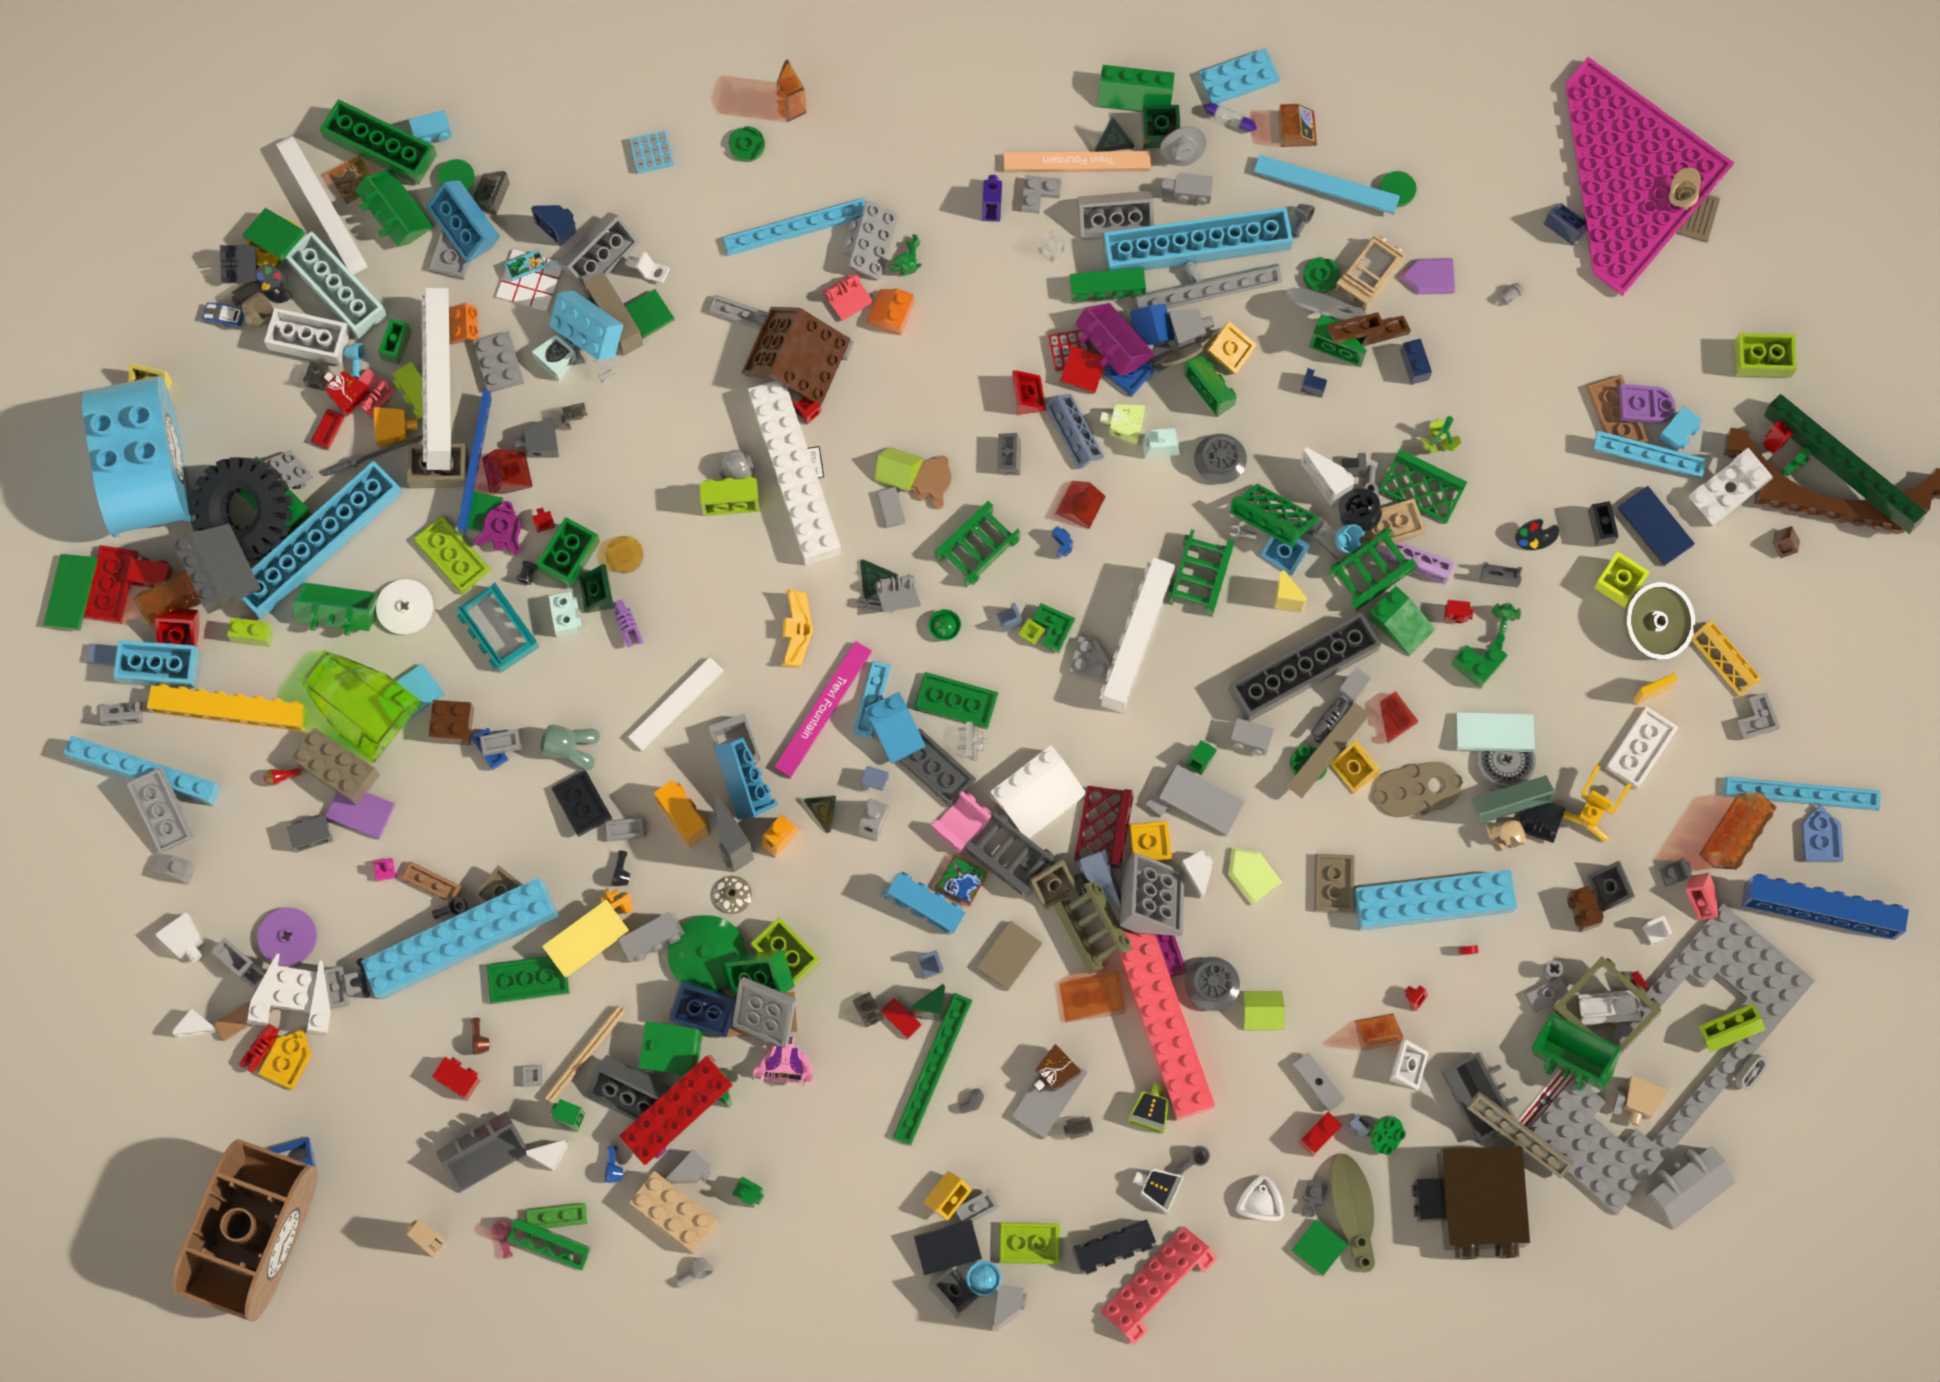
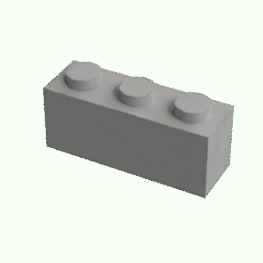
[618,911,684,963]

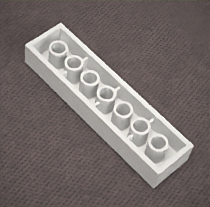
[1099,558,1175,714]

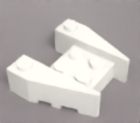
[247,954,331,1036]

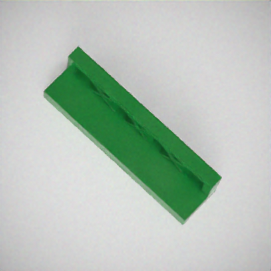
[507,1218,592,1270]

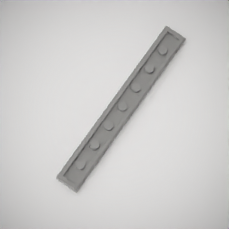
[1135,264,1282,310]
[708,295,854,360]

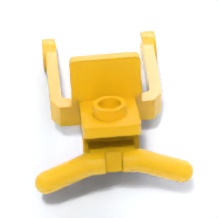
[1562,765,1632,842]

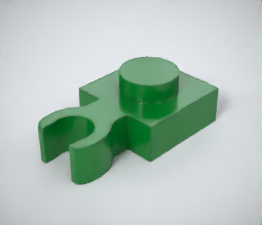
[1782,447,1812,477]

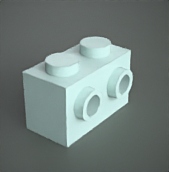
[549,592,582,637]

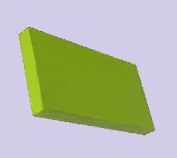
[413,515,491,594]

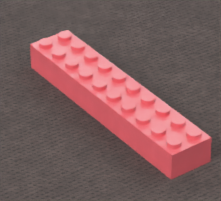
[1117,928,1215,1121]

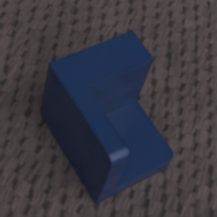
[1301,368,1327,398]

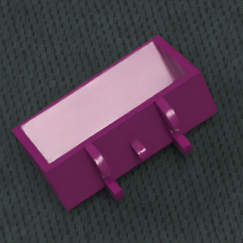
[1075,303,1155,375]

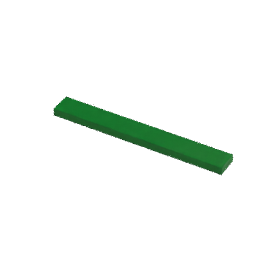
[893,993,972,1146]

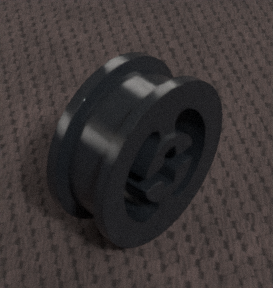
[1339,488,1382,532]

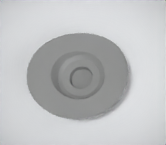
[1160,127,1206,166]

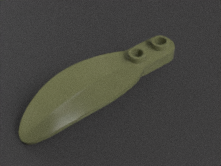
[1331,1154,1375,1273]

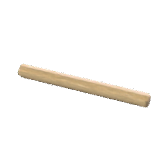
[544,1006,625,1103]

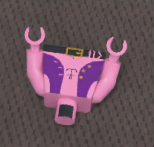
[752,1036,814,1086]

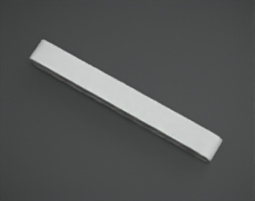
[276,136,368,275]

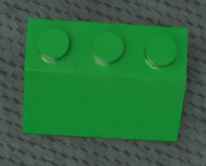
[1184,356,1237,417]

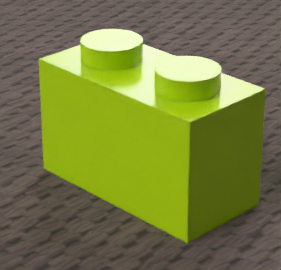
[227,617,273,647]

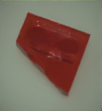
[1379,691,1419,744]

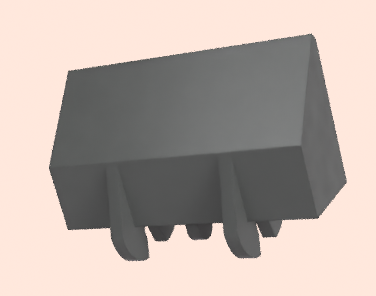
[1441,1052,1519,1143]
[436,1111,528,1193]

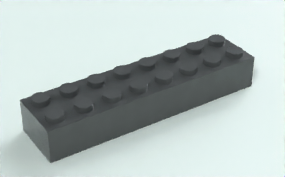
[1228,612,1381,721]

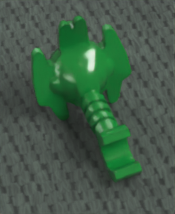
[888,234,922,276]
[1491,603,1521,650]

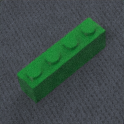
[1069,268,1146,303]

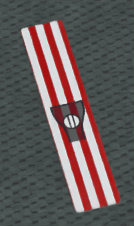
[1518,1069,1574,1129]

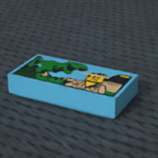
[505,249,546,281]

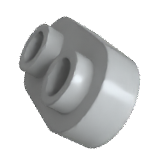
[1736,1054,1768,1090]

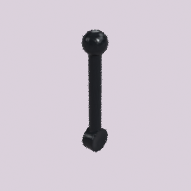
[357,958,370,998]

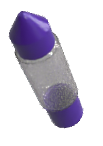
[1203,102,1257,132]

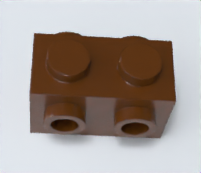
[1567,886,1604,932]

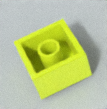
[1594,552,1650,608]

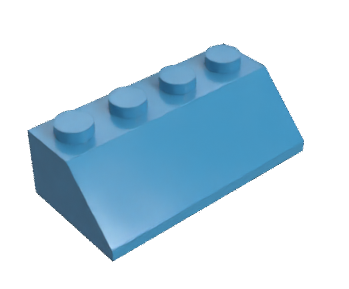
[426,180,500,263]

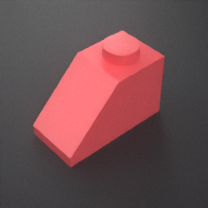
[1685,873,1718,920]

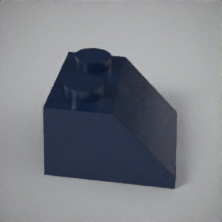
[531,205,577,246]

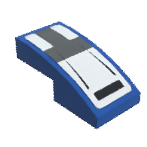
[202,302,244,327]

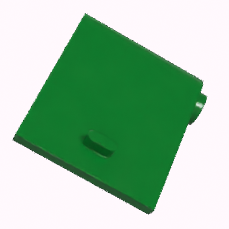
[638,1021,703,1078]

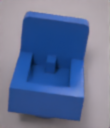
[1051,525,1073,559]

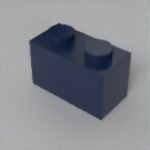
[1400,338,1432,385]

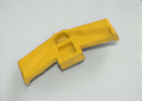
[781,589,813,667]

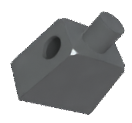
[514,418,559,458]

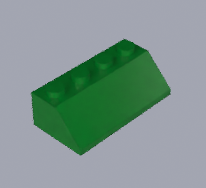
[1097,65,1175,112]

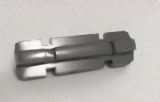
[857,597,893,612]

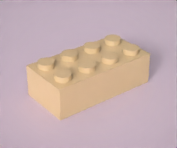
[629,1171,719,1254]

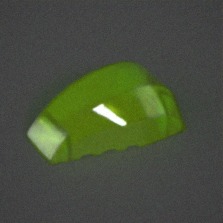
[298,649,423,763]

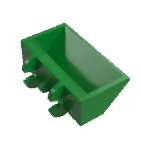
[355,170,434,247]
[294,582,380,636]
[1531,1013,1622,1091]

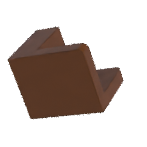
[1773,526,1800,559]

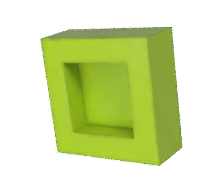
[1018,618,1045,645]

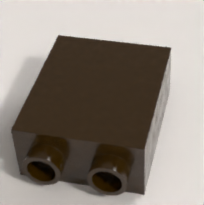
[1437,1146,1530,1260]

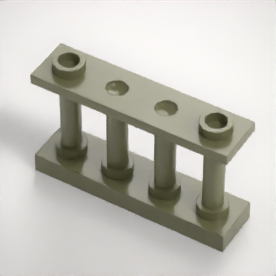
[1053,881,1133,974]

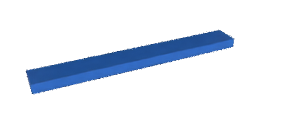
[457,390,492,535]

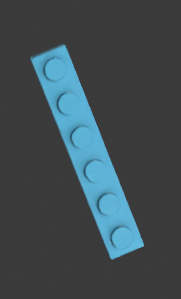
[1592,431,1707,478]

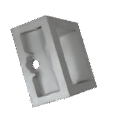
[708,713,761,765]

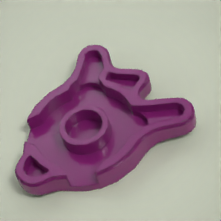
[474,501,521,555]

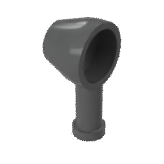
[1291,204,1315,238]
[1175,1145,1210,1175]

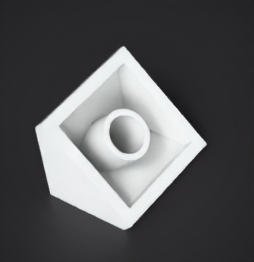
[1389,1039,1429,1090]

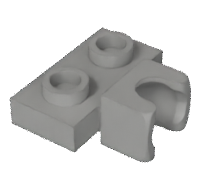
[324,966,363,1010]

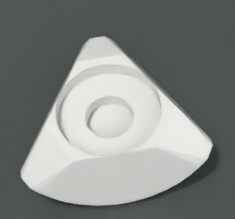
[1236,1175,1284,1221]

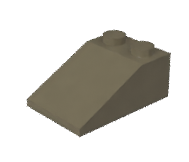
[473,865,524,935]

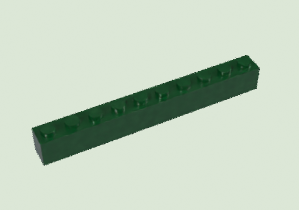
[1764,394,1927,534]

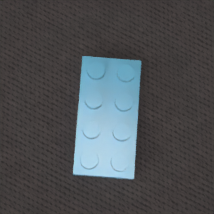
[1198,48,1280,104]

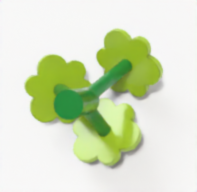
[1421,416,1462,453]

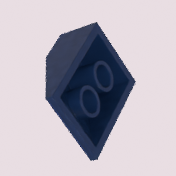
[669,979,736,1037]

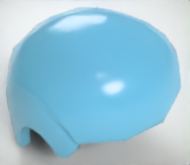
[1335,524,1364,553]

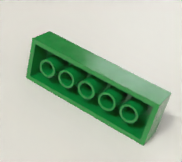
[320,99,437,185]

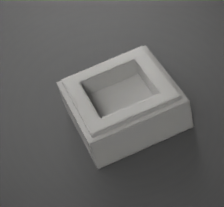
[522,1065,543,1087]

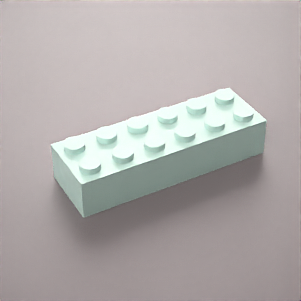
[285,231,387,339]

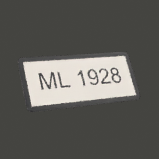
[808,446,824,478]

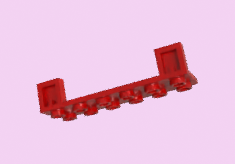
[619,1055,733,1165]

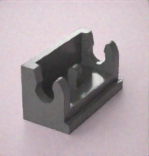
[998,433,1021,475]
[1480,562,1522,588]

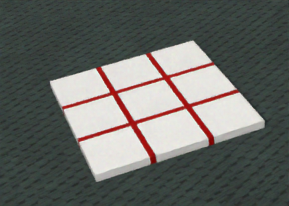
[496,249,562,311]

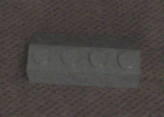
[587,1055,671,1120]

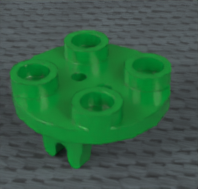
[1367,1115,1406,1155]

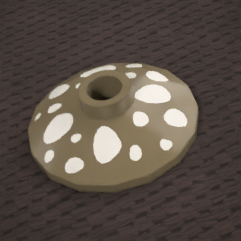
[713,876,752,914]

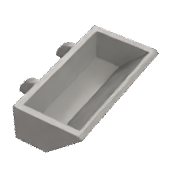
[1646,1145,1735,1230]

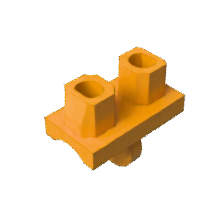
[600,888,633,914]

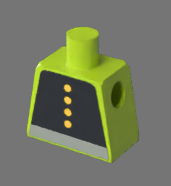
[1127,1083,1169,1134]

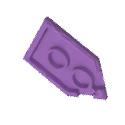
[1398,258,1455,294]

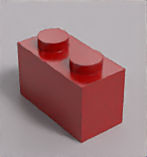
[126,557,173,591]
[432,1057,480,1100]
[1299,1112,1343,1157]

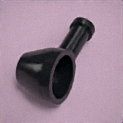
[611,850,630,887]
[432,896,468,919]

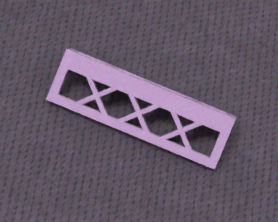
[1377,542,1454,584]

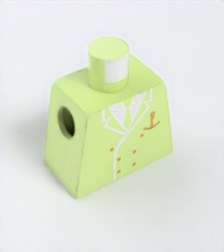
[1100,404,1146,445]

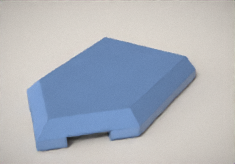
[1802,804,1843,862]

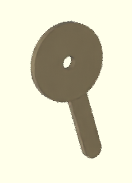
[1160,328,1222,366]

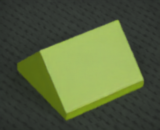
[875,447,924,492]
[1243,991,1285,1031]

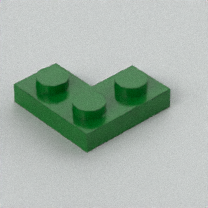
[1033,603,1075,653]

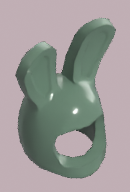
[540,724,600,770]

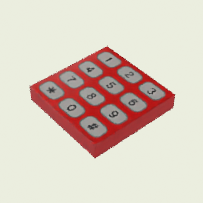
[1048,330,1089,372]

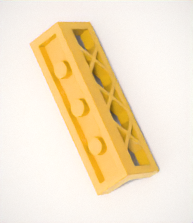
[1691,621,1762,696]

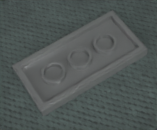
[899,728,976,807]

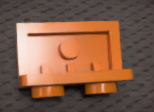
[449,302,479,344]

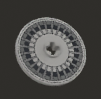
[1477,751,1536,788]

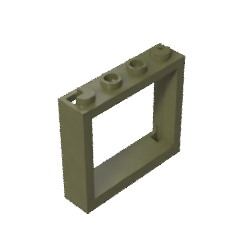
[1553,956,1662,1057]

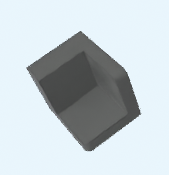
[1341,453,1367,477]

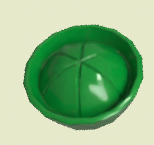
[928,609,961,641]

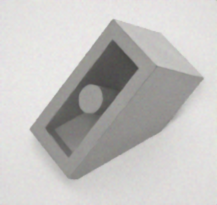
[1338,666,1372,705]
[151,854,195,884]
[666,1149,712,1184]

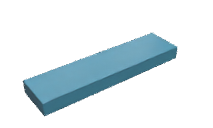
[853,661,891,738]

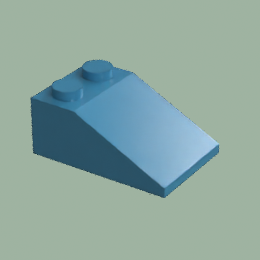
[865,692,926,764]

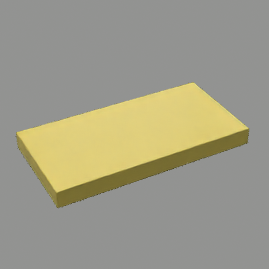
[542,899,629,978]

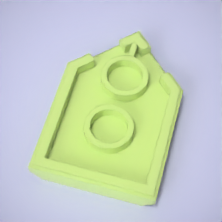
[1228,847,1282,905]

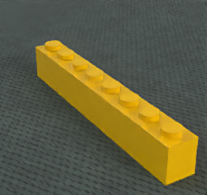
[147,684,307,732]

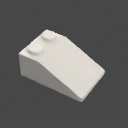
[1300,447,1354,507]

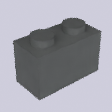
[287,814,333,853]

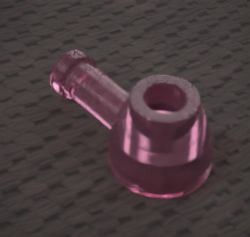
[490,1221,513,1259]

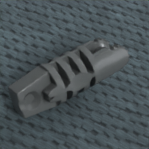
[1311,698,1349,743]

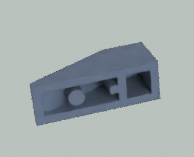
[1079,849,1121,908]

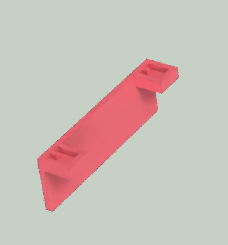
[1101,1226,1217,1345]

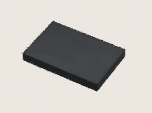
[551,770,612,837]
[913,1219,982,1275]

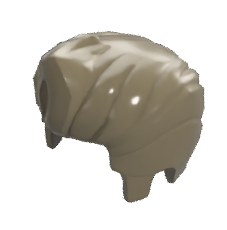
[241,293,274,327]

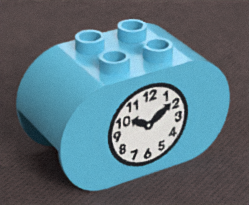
[82,376,192,538]

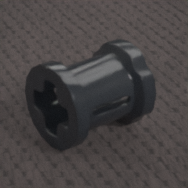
[516,561,538,585]

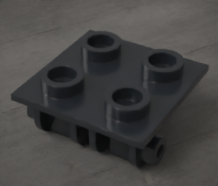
[220,245,257,283]
[1519,802,1566,843]

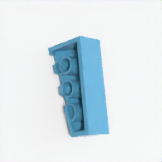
[714,737,778,820]
[880,872,966,934]

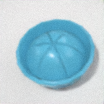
[966,1260,1002,1296]

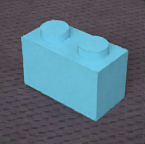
[409,110,452,144]
[1658,406,1702,451]

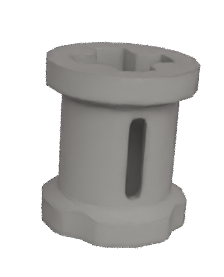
[1543,960,1563,981]

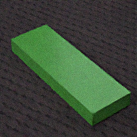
[525,1203,588,1229]

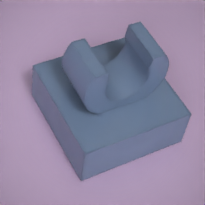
[1347,1113,1373,1140]

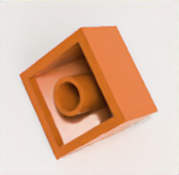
[866,288,914,335]

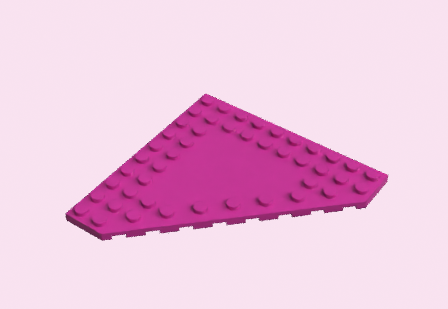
[1565,57,1734,297]

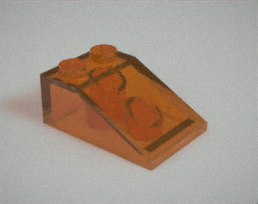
[1059,971,1125,1023]

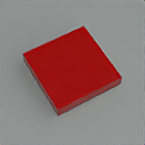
[1060,346,1104,394]

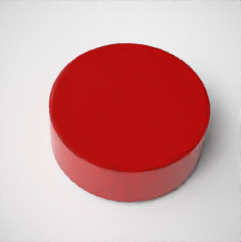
[1458,945,1479,956]

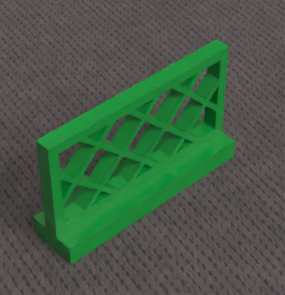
[1379,449,1467,524]
[1230,484,1319,547]

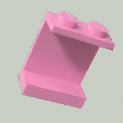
[931,791,991,854]

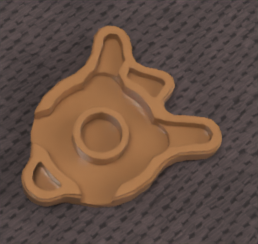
[903,456,951,509]

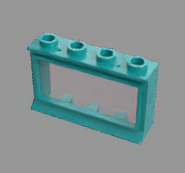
[457,582,539,673]

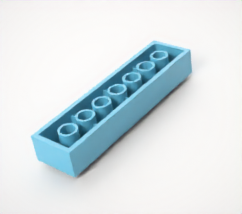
[1354,870,1517,931]

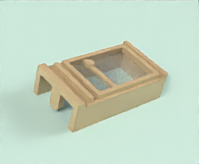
[1335,234,1405,311]

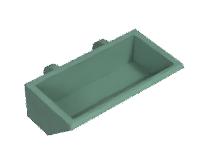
[1471,775,1555,824]

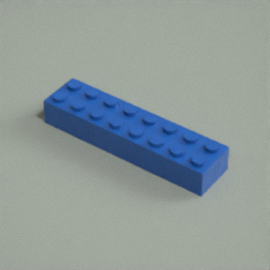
[1741,874,1909,940]

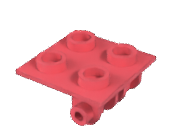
[822,273,874,321]
[357,368,396,418]

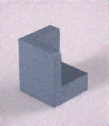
[997,603,1022,633]
[861,766,889,791]
[918,950,943,979]

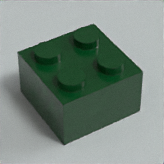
[1141,105,1180,149]

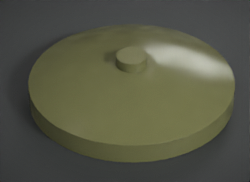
[1624,583,1695,659]

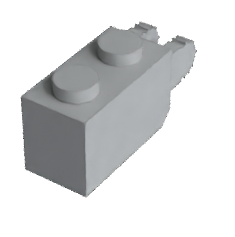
[1160,173,1213,205]

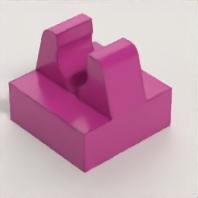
[373,858,396,882]

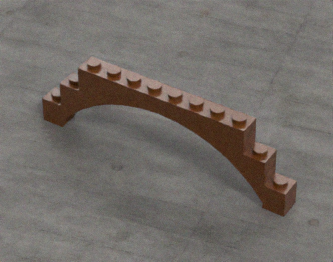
[1723,428,1940,534]

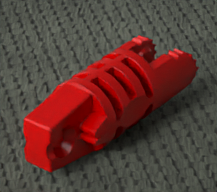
[239,1024,279,1073]

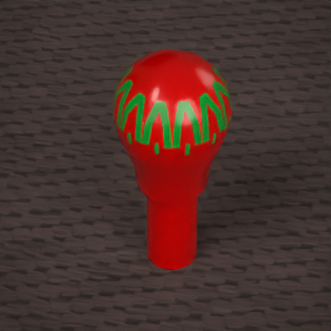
[263,768,302,786]

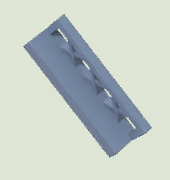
[1045,394,1104,469]

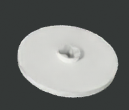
[376,579,434,635]

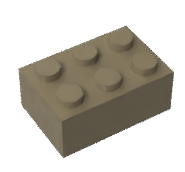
[407,443,468,488]

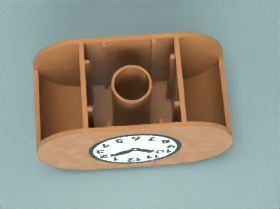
[172,1139,317,1322]

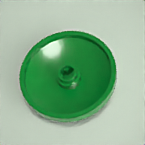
[668,915,746,992]

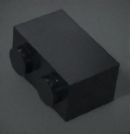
[1588,501,1619,547]
[1411,1178,1444,1222]

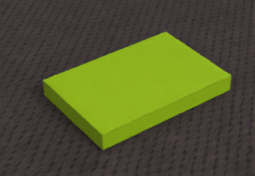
[999,1222,1060,1265]

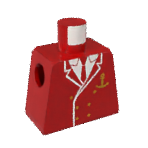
[323,371,371,418]

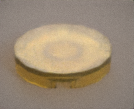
[605,536,644,574]

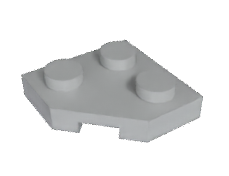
[1069,636,1111,684]

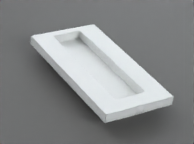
[1578,991,1642,1026]

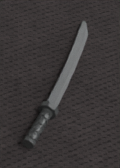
[326,435,423,476]

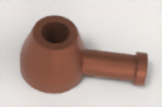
[470,1018,490,1055]

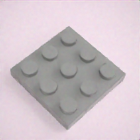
[732,977,796,1048]

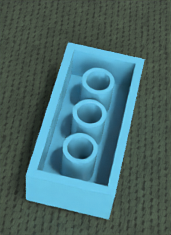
[549,290,624,360]
[113,640,200,688]

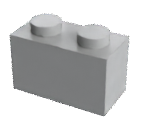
[1229,718,1274,756]

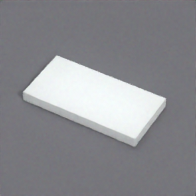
[1605,706,1678,789]

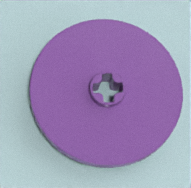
[257,908,317,966]

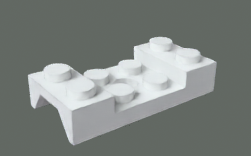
[1688,448,1773,526]

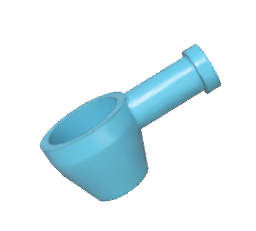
[345,343,364,378]

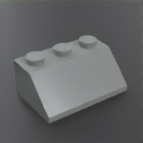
[992,1284,1027,1331]

